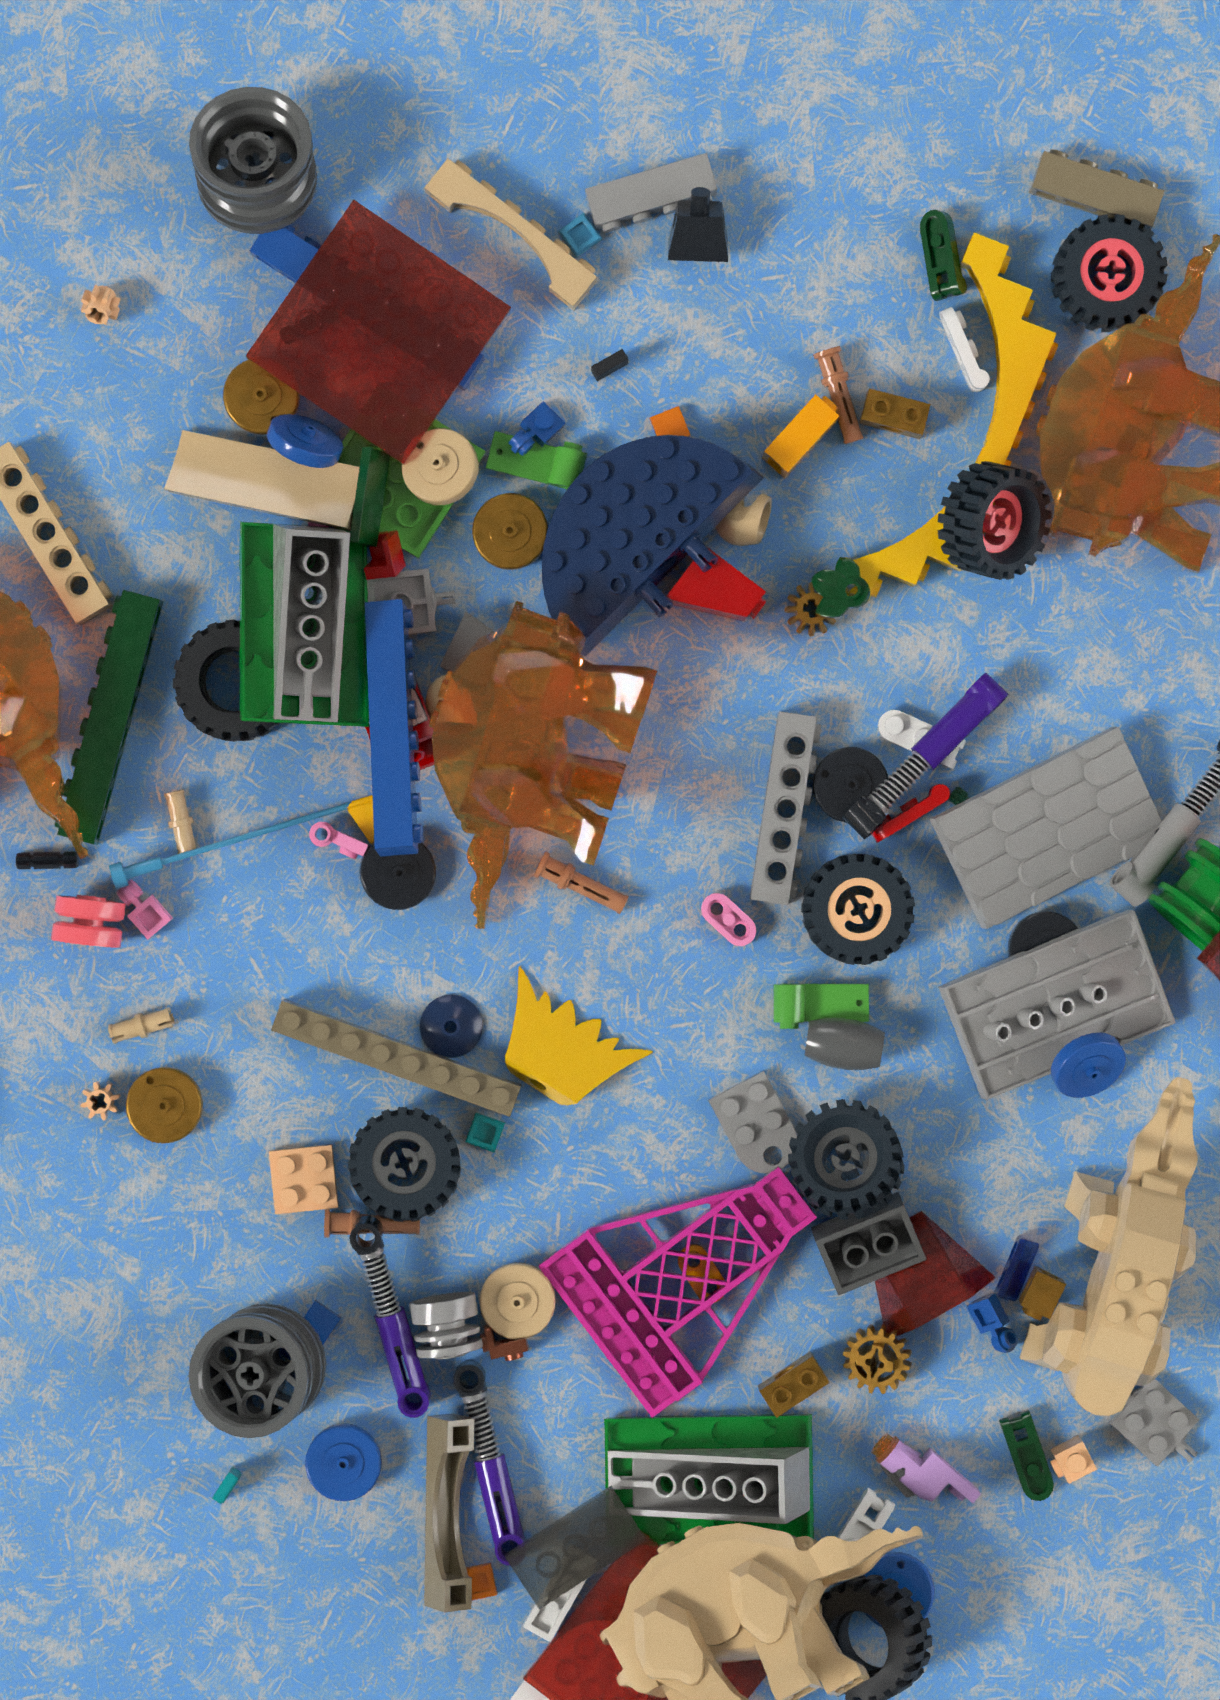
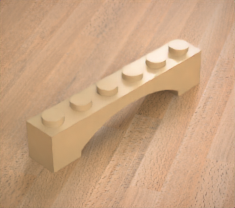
[424,158,597,311]

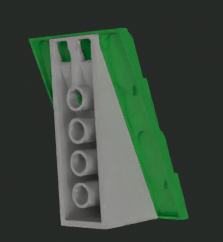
[239,521,369,727]
[604,1414,814,1545]

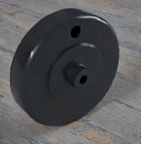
[812,747,888,823]
[359,842,436,910]
[1008,911,1078,957]

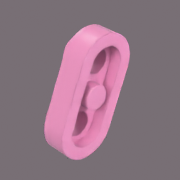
[701,893,756,946]

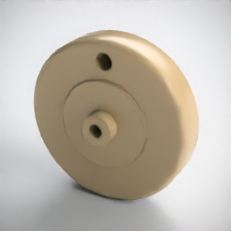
[402,428,479,505]
[479,1262,556,1340]

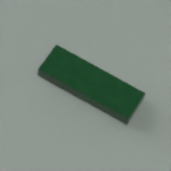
[350,447,390,547]

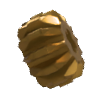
[784,582,836,637]

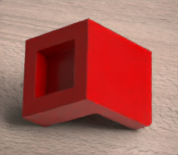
[364,530,406,580]

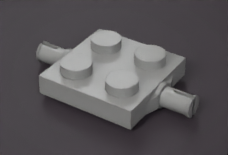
[367,568,456,635]
[1109,1379,1199,1467]

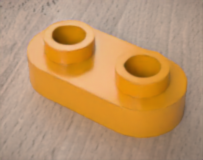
[678,1244,725,1303]

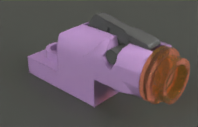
[871,1433,981,1503]

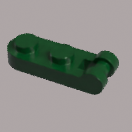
[920,210,967,301]
[999,1410,1054,1501]

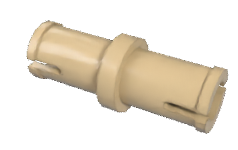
[164,789,196,854]
[108,1007,175,1044]

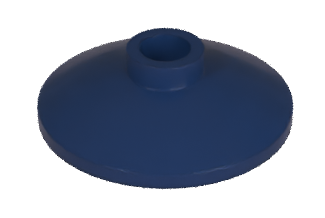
[420,995,483,1058]

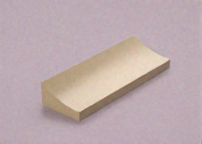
[164,430,359,531]

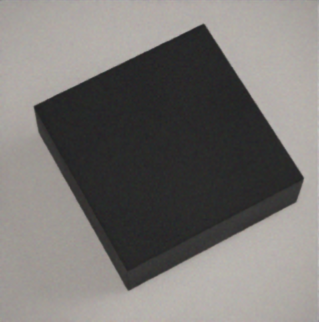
[591,349,628,381]

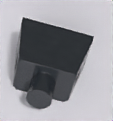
[668,187,728,262]

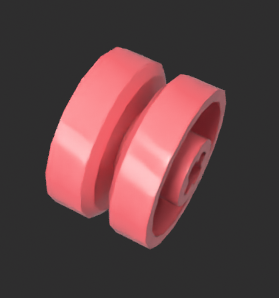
[51,895,126,948]

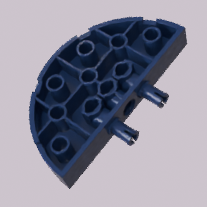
[542,435,764,656]

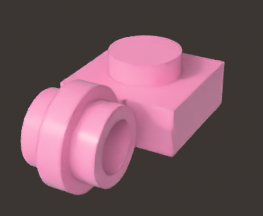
[309,822,370,860]
[116,880,173,940]

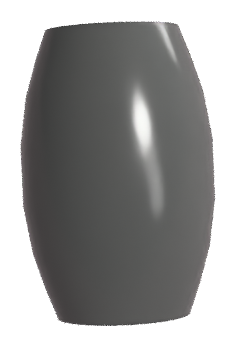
[804,1018,885,1070]

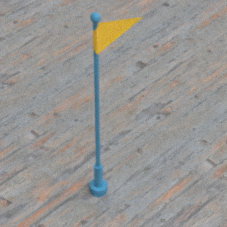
[109,795,374,889]

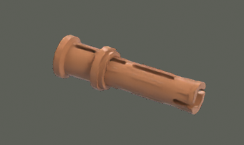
[813,346,864,444]
[533,851,629,914]
[324,1209,420,1238]

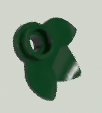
[811,557,870,618]

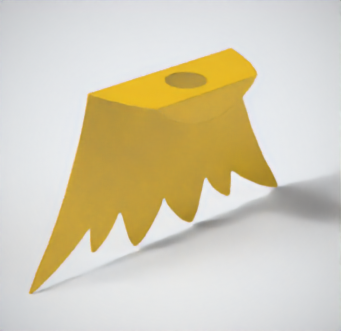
[505,966,653,1105]

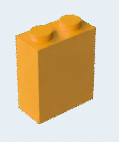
[762,394,839,479]

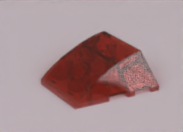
[875,1211,996,1336]

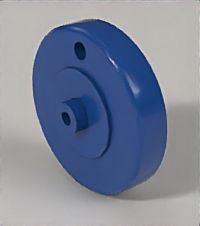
[267,414,343,468]
[1051,1033,1126,1098]
[305,1423,382,1501]
[861,1552,935,1627]

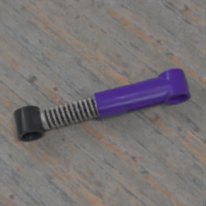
[842,673,1009,840]
[349,1215,431,1418]
[453,1360,527,1566]

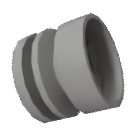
[409,1292,483,1359]

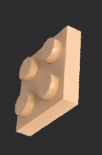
[269,1144,339,1214]

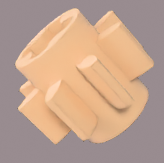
[80,285,121,325]
[80,1081,121,1121]

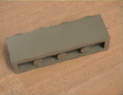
[1029,149,1165,231]

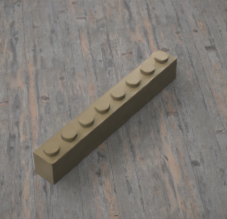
[271,999,521,1117]

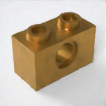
[859,388,931,439]
[1018,1266,1066,1321]
[758,1351,830,1418]

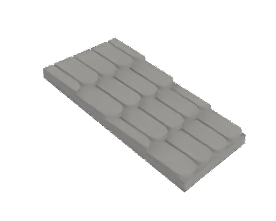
[930,727,1162,929]
[938,910,1176,1100]

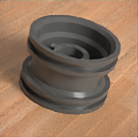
[189,87,317,234]

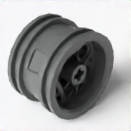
[188,1303,326,1438]

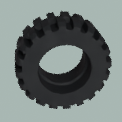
[172,620,280,742]
[820,1575,932,1700]

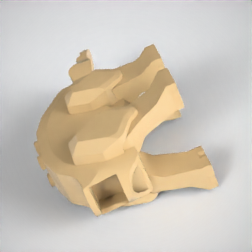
[1019,1077,1198,1416]
[599,1523,923,1700]

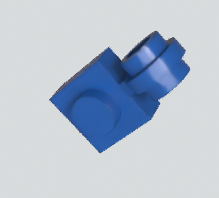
[509,401,565,456]
[966,1293,1018,1353]

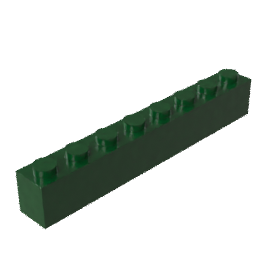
[55,590,163,845]

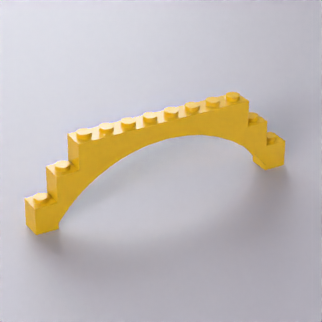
[845,232,1058,602]

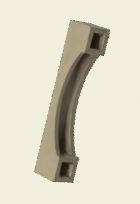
[424,1413,474,1613]

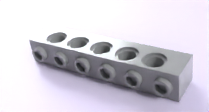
[750,711,821,905]

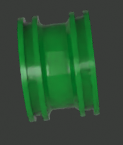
[1147,838,1220,965]

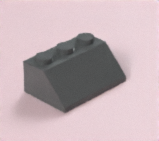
[811,1192,927,1296]

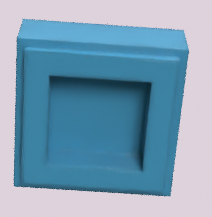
[558,213,602,258]

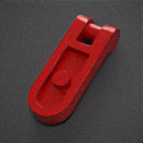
[872,784,950,843]

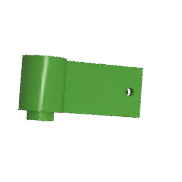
[485,431,587,489]
[773,984,869,1029]

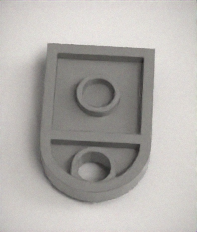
[708,1071,797,1173]

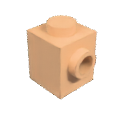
[1050,1435,1097,1484]

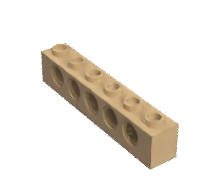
[0,442,113,626]

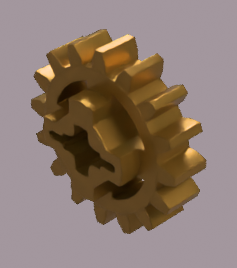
[843,1324,912,1394]

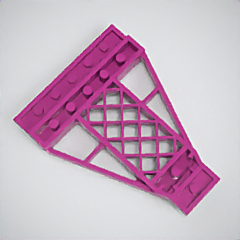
[538,1166,817,1418]

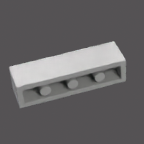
[585,153,717,233]

